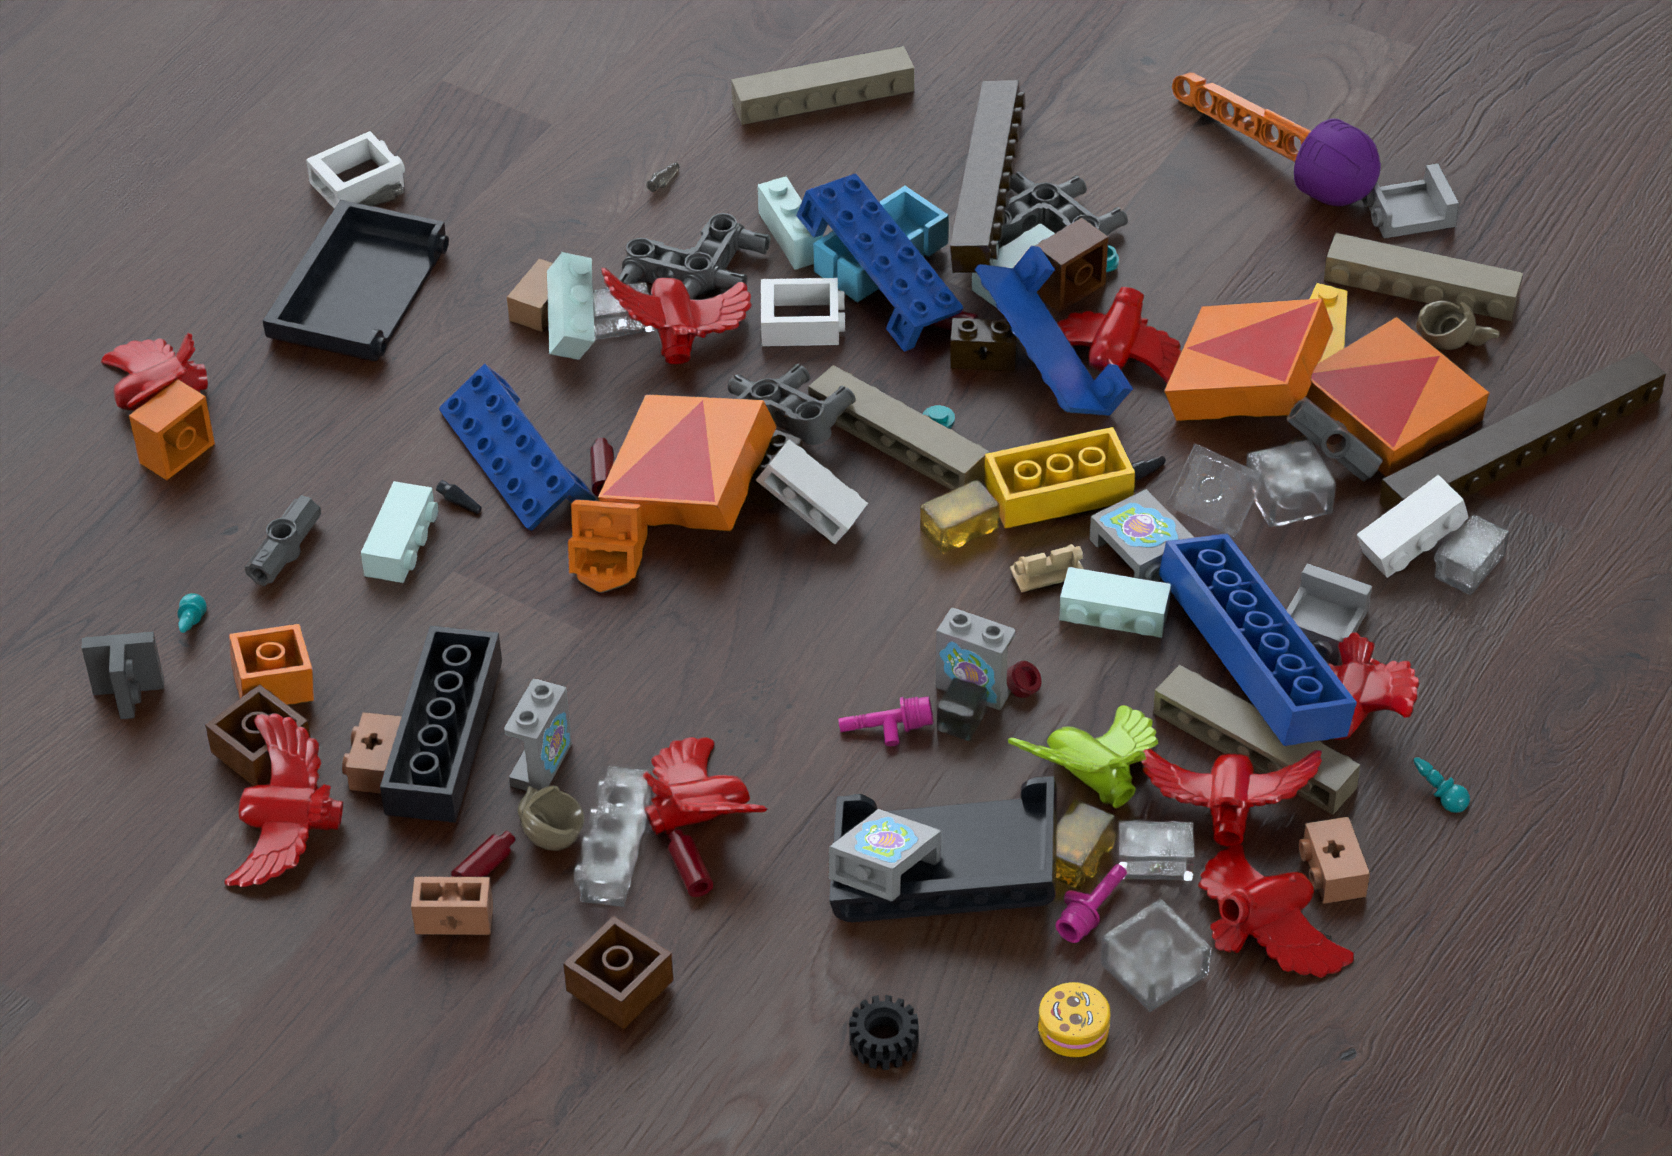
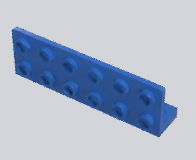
[796,174,964,351]
[975,246,1133,416]
[439,364,597,531]

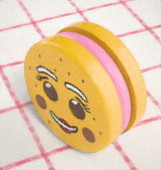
[1038,982,1110,1057]

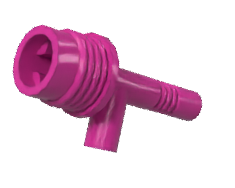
[838,696,934,746]
[1055,864,1127,943]

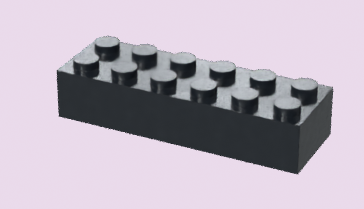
[380,626,502,823]

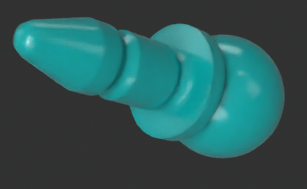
[177,593,207,633]
[1413,757,1470,813]

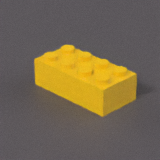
[984,427,1135,529]

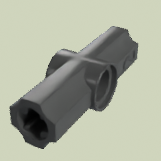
[1287,396,1383,482]
[245,495,321,586]

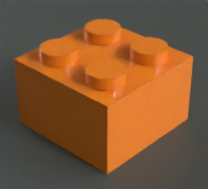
[129,379,215,480]
[229,624,314,705]

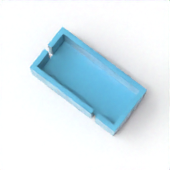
[813,186,949,302]

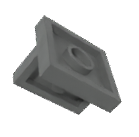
[81,631,164,719]

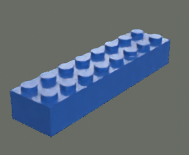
[1158,533,1357,746]

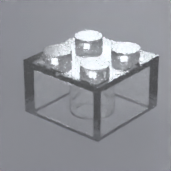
[1245,439,1336,528]
[1166,443,1265,538]
[1101,899,1211,1012]

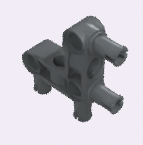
[998,172,1128,248]
[618,213,771,300]
[727,364,856,445]

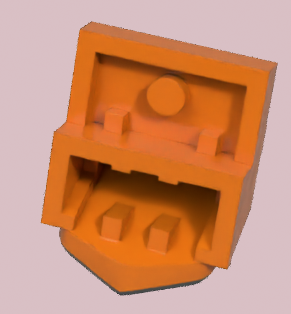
[568,500,648,593]

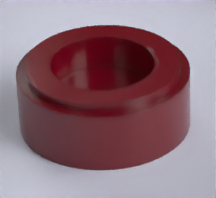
[1006,661,1042,698]

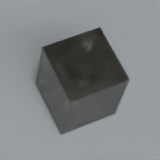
[937,678,987,741]

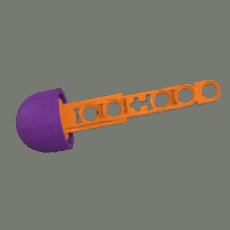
[1172,72,1381,206]

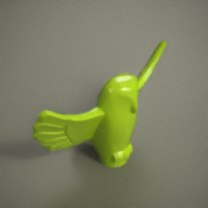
[1008,705,1158,808]

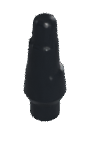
[1131,456,1166,480]
[436,480,482,514]

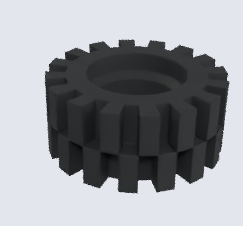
[849,995,919,1070]

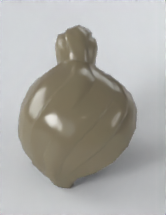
[1416,301,1500,350]
[518,786,584,851]

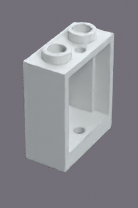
[306,131,405,209]
[761,278,845,346]

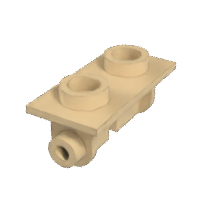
[1010,544,1083,592]

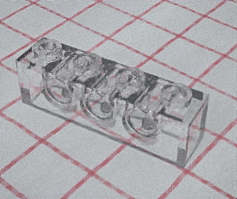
[574,765,653,907]

